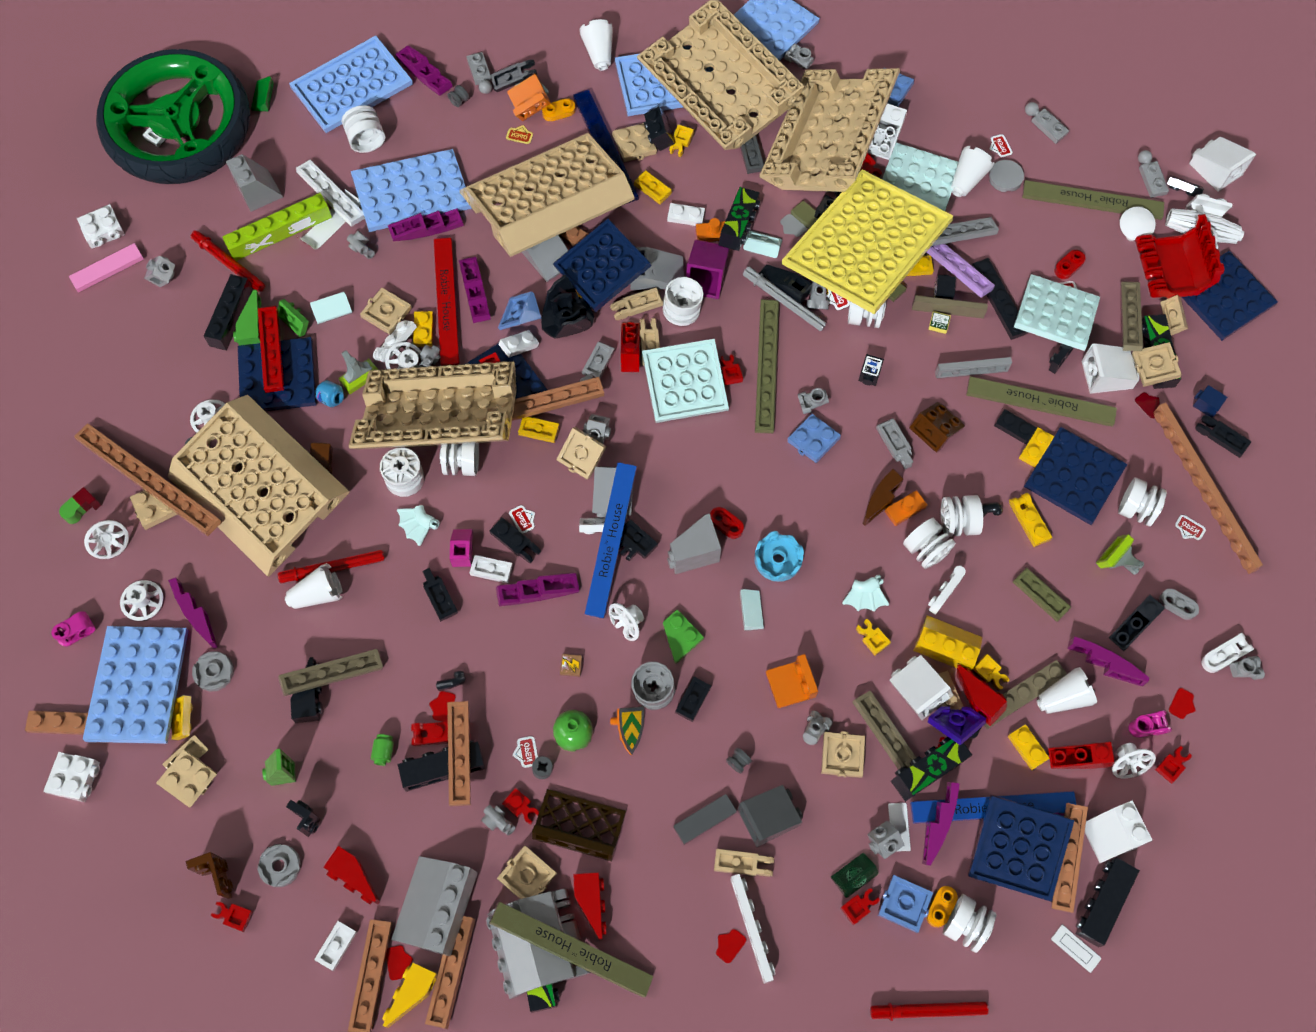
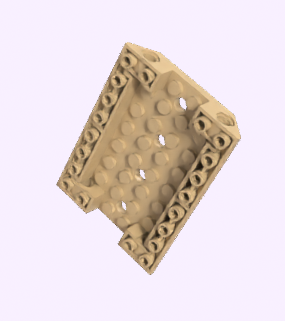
[637,0,804,150]
[759,68,900,192]
[459,133,634,257]
[349,362,516,450]
[168,395,350,577]

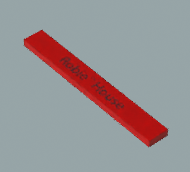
[434,238,460,366]

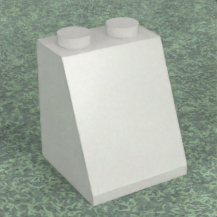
[1189,137,1256,192]
[1081,344,1139,394]
[890,655,953,720]
[1085,800,1152,863]

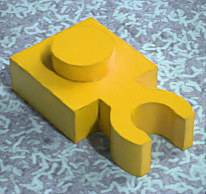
[670,124,694,157]
[856,619,891,656]
[973,654,1010,690]

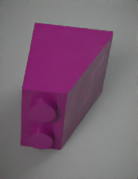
[686,240,729,299]

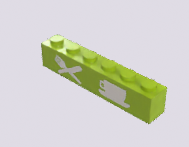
[222,193,332,261]

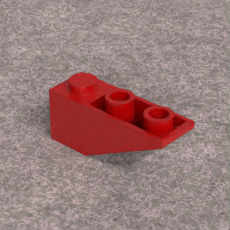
[621,322,639,372]
[957,665,1007,726]
[1048,742,1115,769]
[323,846,380,905]
[573,872,606,940]

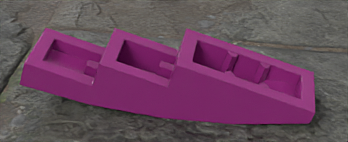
[395,45,453,96]
[387,208,464,242]
[459,257,491,323]
[496,573,579,606]
[168,577,218,649]
[1068,636,1149,686]
[922,782,960,866]

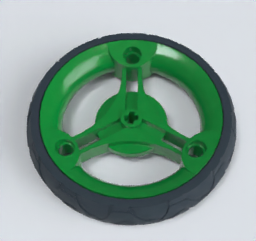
[96,49,250,184]

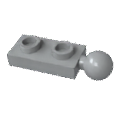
[466,52,492,94]
[1025,102,1069,144]
[1138,150,1169,198]
[579,342,615,382]

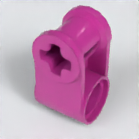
[51,611,95,646]
[1128,711,1172,738]

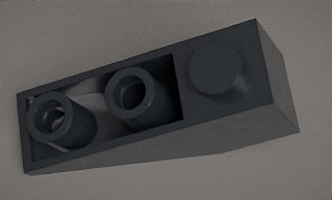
[759,264,812,304]
[1109,594,1165,651]
[290,657,323,723]

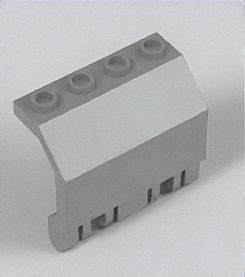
[486,888,591,999]

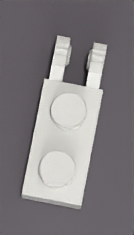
[373,320,417,362]

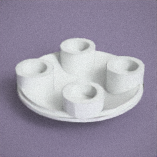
[1119,207,1156,241]

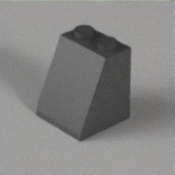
[738,785,803,847]

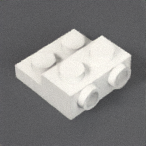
[77,204,125,249]
[43,752,100,802]

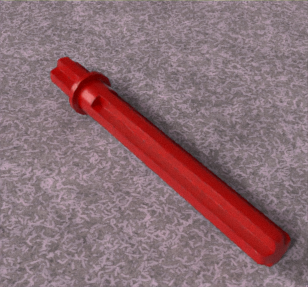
[190,230,266,292]
[278,550,385,584]
[870,1002,989,1021]

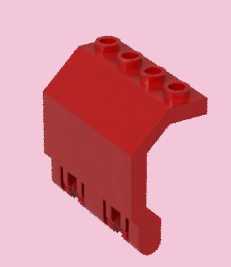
[1135,214,1224,298]

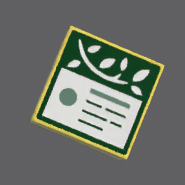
[928,311,951,334]

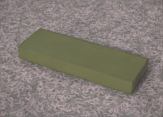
[1013,568,1071,622]

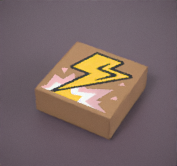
[560,654,582,677]

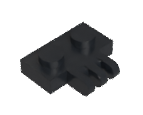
[619,519,658,561]

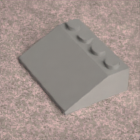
[391,856,478,957]

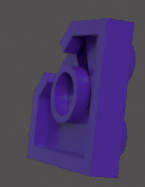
[928,706,987,745]

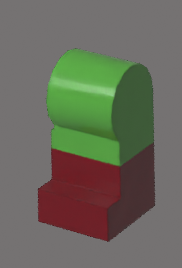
[59,487,102,524]

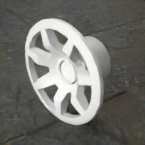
[385,342,423,369]
[190,400,225,433]
[84,520,129,559]
[120,580,164,621]
[609,603,644,641]
[1112,743,1156,779]

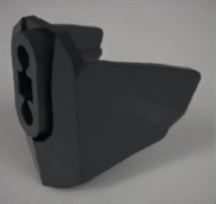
[541,275,595,339]

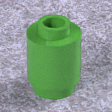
[370,734,394,766]

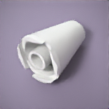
[580,19,613,71]
[951,146,995,197]
[285,563,343,609]
[1036,667,1097,714]

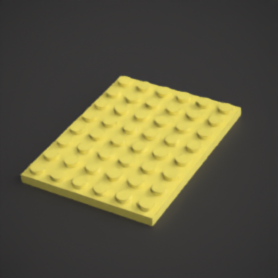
[782,169,953,314]

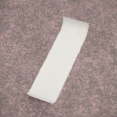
[297,189,360,250]

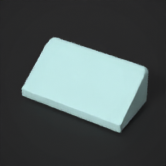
[743,231,783,258]
[310,292,352,324]
[740,589,764,631]

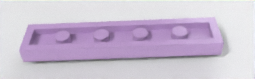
[927,244,995,298]

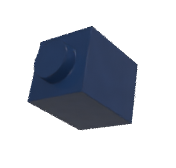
[1193,385,1228,418]

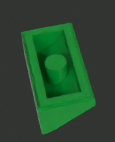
[251,76,274,112]

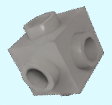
[144,256,175,287]
[583,414,611,444]
[867,821,905,859]

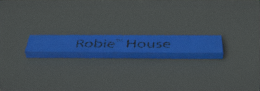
[585,462,637,619]
[910,791,1077,824]

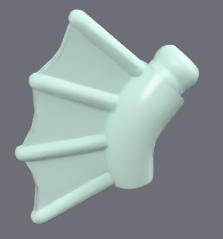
[397,505,440,546]
[842,575,889,611]

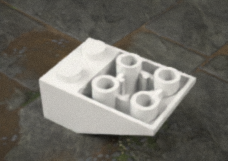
[867,104,907,160]

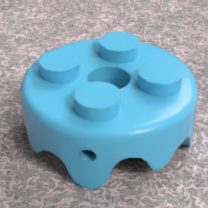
[754,531,804,582]

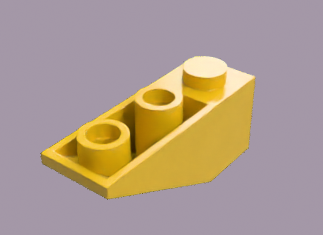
[382,963,438,1028]

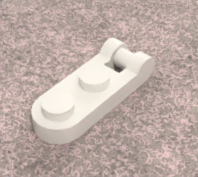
[928,566,966,615]
[1201,633,1254,673]

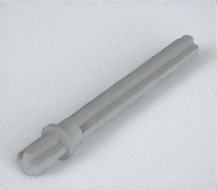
[743,267,826,331]

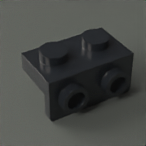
[286,799,320,837]

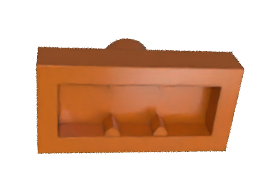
[695,218,725,242]
[884,490,927,526]

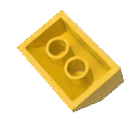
[913,615,983,671]

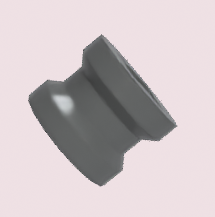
[447,85,469,107]
[726,748,752,774]
[532,756,552,779]

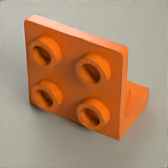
[507,74,551,121]
[766,654,818,708]

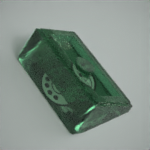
[831,853,878,898]

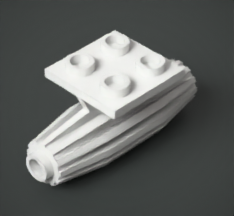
[1165,194,1244,244]

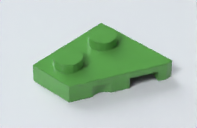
[663,610,704,664]

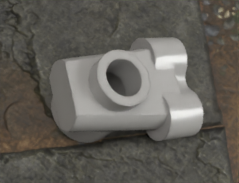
[784,44,814,69]
[347,231,375,259]
[807,281,829,309]
[417,345,440,368]
[797,388,829,414]
[1229,656,1265,680]
[803,711,833,745]
[481,805,515,835]

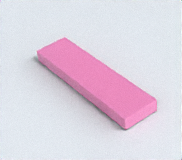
[69,243,144,293]

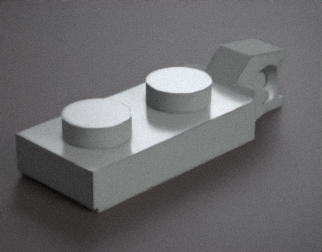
[876,419,913,469]

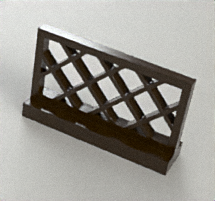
[532,789,626,862]

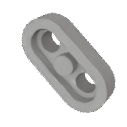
[1159,589,1199,620]

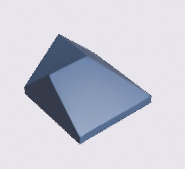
[498,291,541,330]

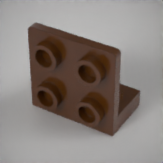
[909,402,965,453]
[185,852,234,899]

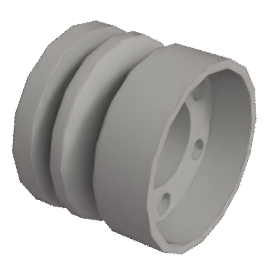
[631,662,675,710]

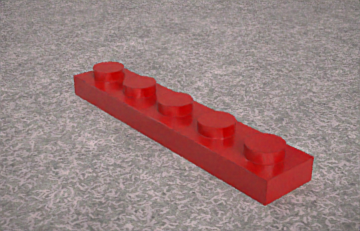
[258,306,284,393]

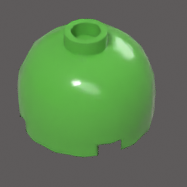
[553,710,593,752]

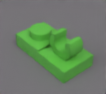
[278,299,309,337]

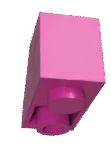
[450,529,473,567]

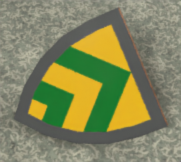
[610,706,644,755]

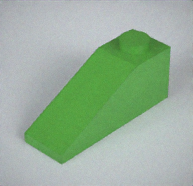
[233,290,261,346]
[262,749,296,786]

